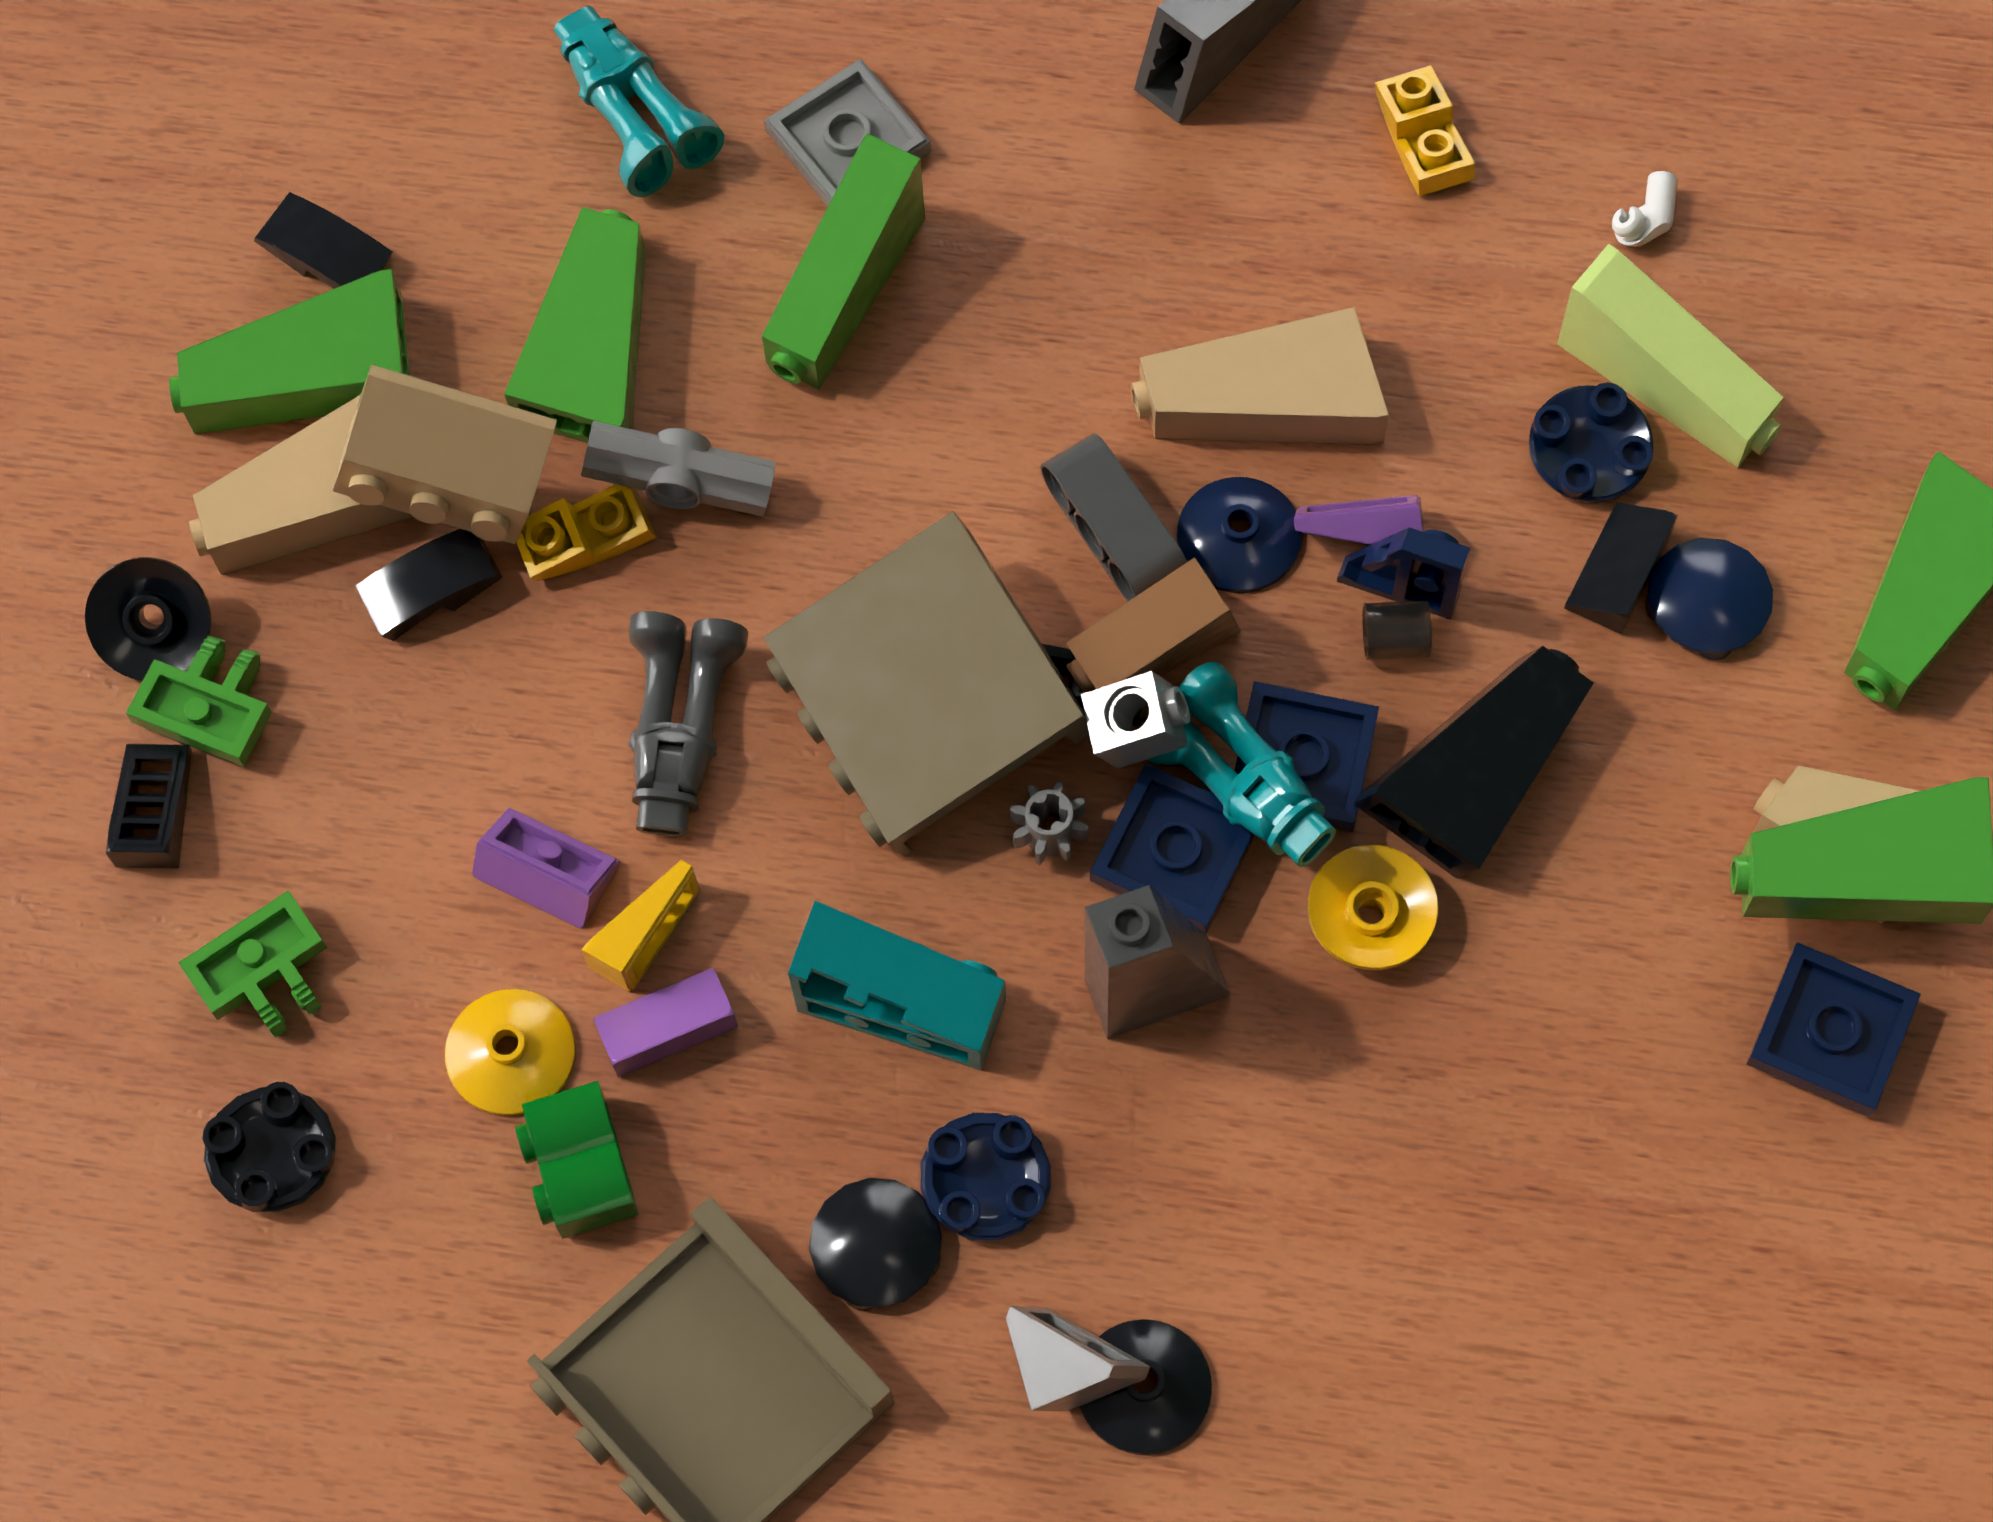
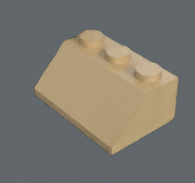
[333,364,557,544]

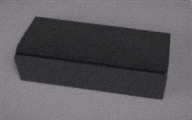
[1564,502,1678,634]

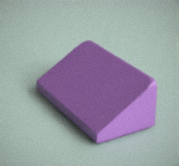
[472,808,620,928]
[593,968,738,1078]

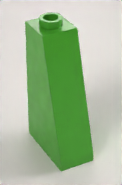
[762,133,925,389]
[504,207,646,443]
[169,269,410,434]
[1844,451,1993,710]
[1730,777,1993,924]

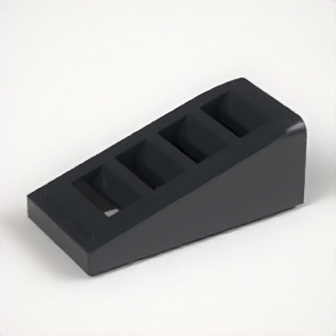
[106,744,192,868]

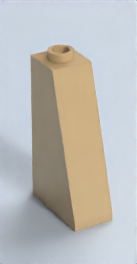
[1131,307,1389,444]
[189,395,414,575]

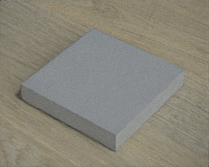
[764,59,931,207]

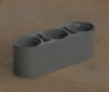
[1040,433,1187,602]

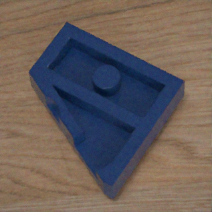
[1337,527,1470,620]

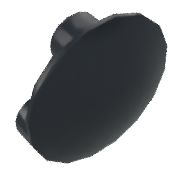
[202,1082,336,1212]
[809,1178,942,1311]

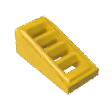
[581,860,700,992]

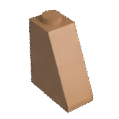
[1066,557,1241,693]

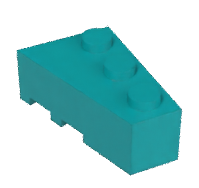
[788,901,1006,1070]

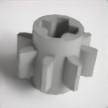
[1010,781,1088,865]

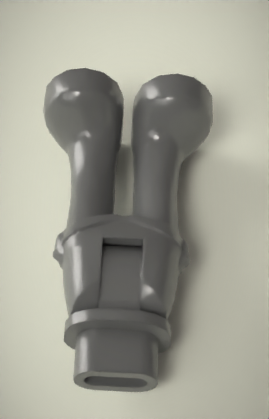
[628,611,748,837]

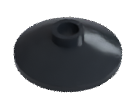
[85,557,212,681]
[1080,1319,1212,1455]

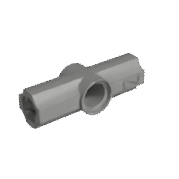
[581,421,775,517]

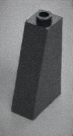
[1353,646,1594,878]

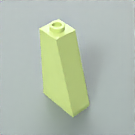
[1557,244,1784,468]

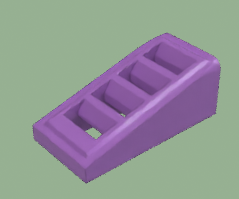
[1294,495,1424,545]

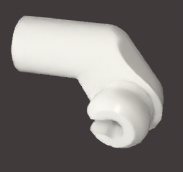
[1612,171,1678,247]

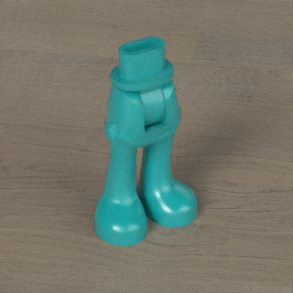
[554,6,724,197]
[1141,662,1336,867]

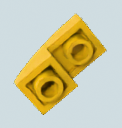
[1375,65,1475,197]
[516,484,657,581]

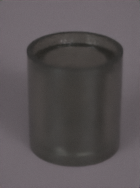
[1362,600,1432,660]

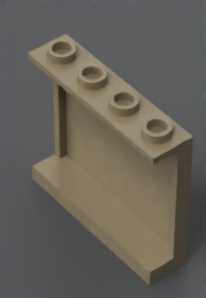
[763,511,1089,857]
[527,1196,895,1522]

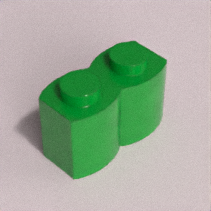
[515,1081,639,1239]

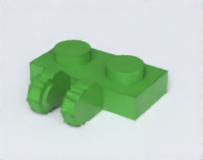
[126,635,272,767]
[178,890,327,1038]

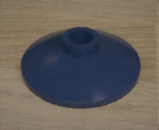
[1177,477,1301,593]

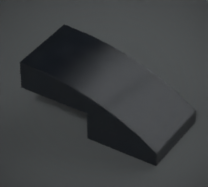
[254,192,393,289]
[355,529,503,641]

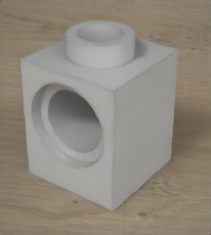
[1081,671,1190,769]

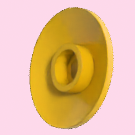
[1307,845,1438,970]
[445,989,576,1116]

